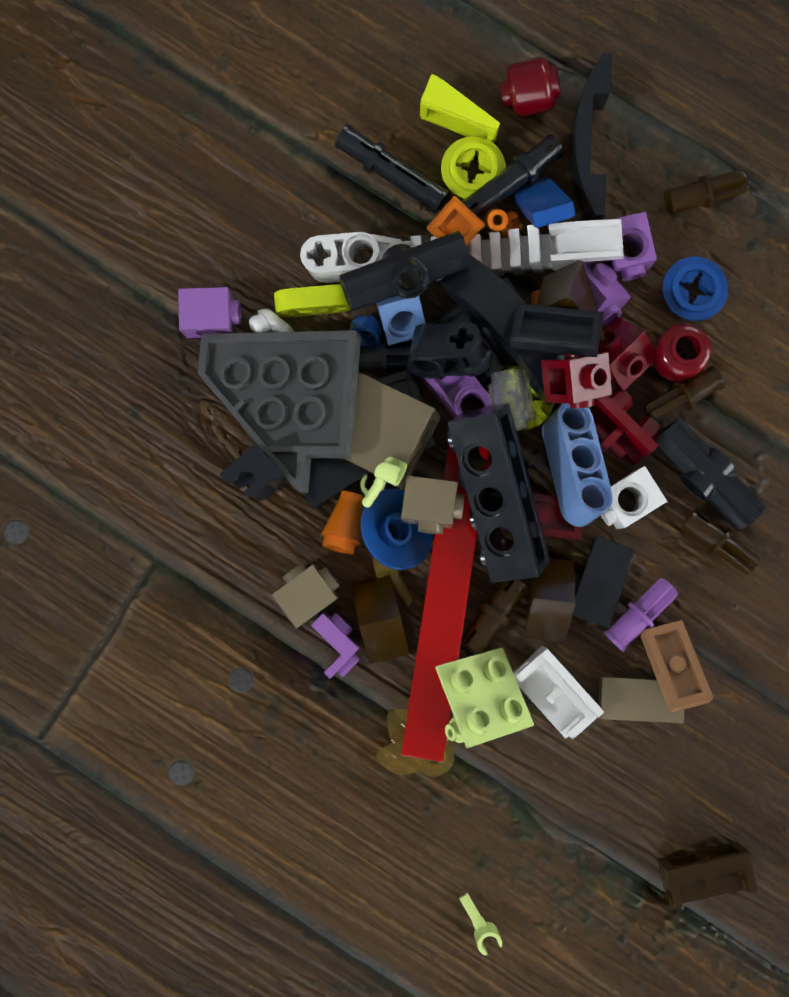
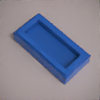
[512,177,575,228]

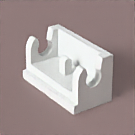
[513,646,604,739]

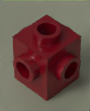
[598,316,655,392]
[541,352,612,408]

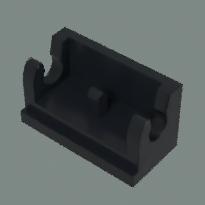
[219,443,291,502]

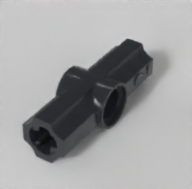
[339,230,471,312]
[654,417,766,531]

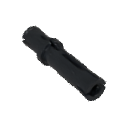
[334,124,449,214]
[462,134,565,218]

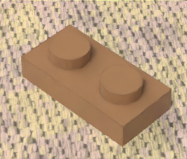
[640,620,714,713]

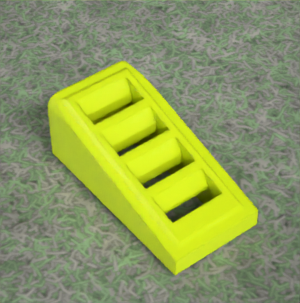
[420,74,500,144]

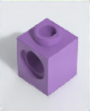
[605,212,657,281]
[178,287,242,338]

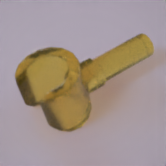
[373,557,415,606]

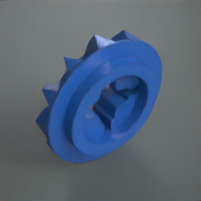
[661,257,728,322]

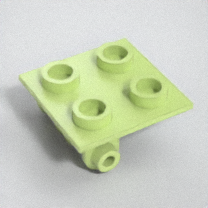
[435,648,534,748]

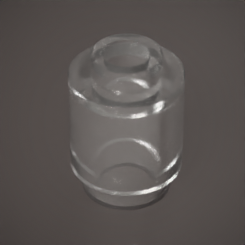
[488,369,535,431]

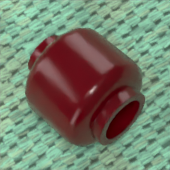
[500,57,562,118]
[653,324,712,381]

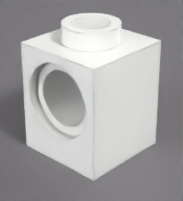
[600,466,667,529]

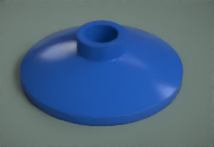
[361,489,433,570]

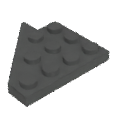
[197,330,361,493]

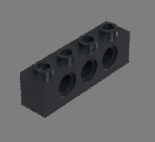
[447,403,550,583]

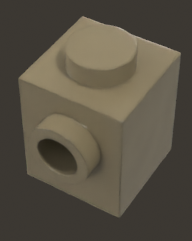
[401,476,465,534]
[272,563,340,629]

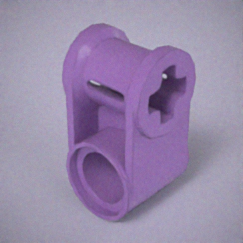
[421,376,491,418]

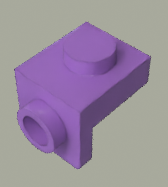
[583,263,631,328]
[311,612,360,679]

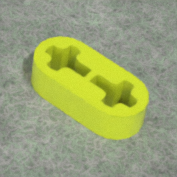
[274,284,351,317]

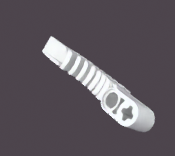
[300,219,624,283]

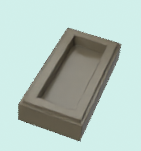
[599,676,684,723]

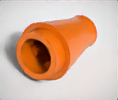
[321,491,364,555]

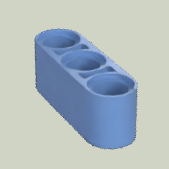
[542,403,613,527]

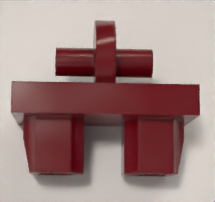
[589,389,662,466]

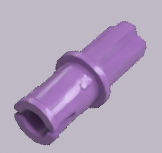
[604,578,678,652]

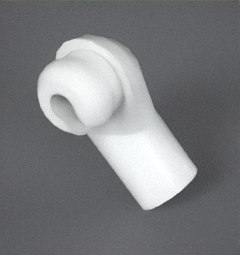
[249,309,294,333]

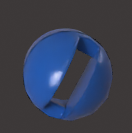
[349,314,382,346]

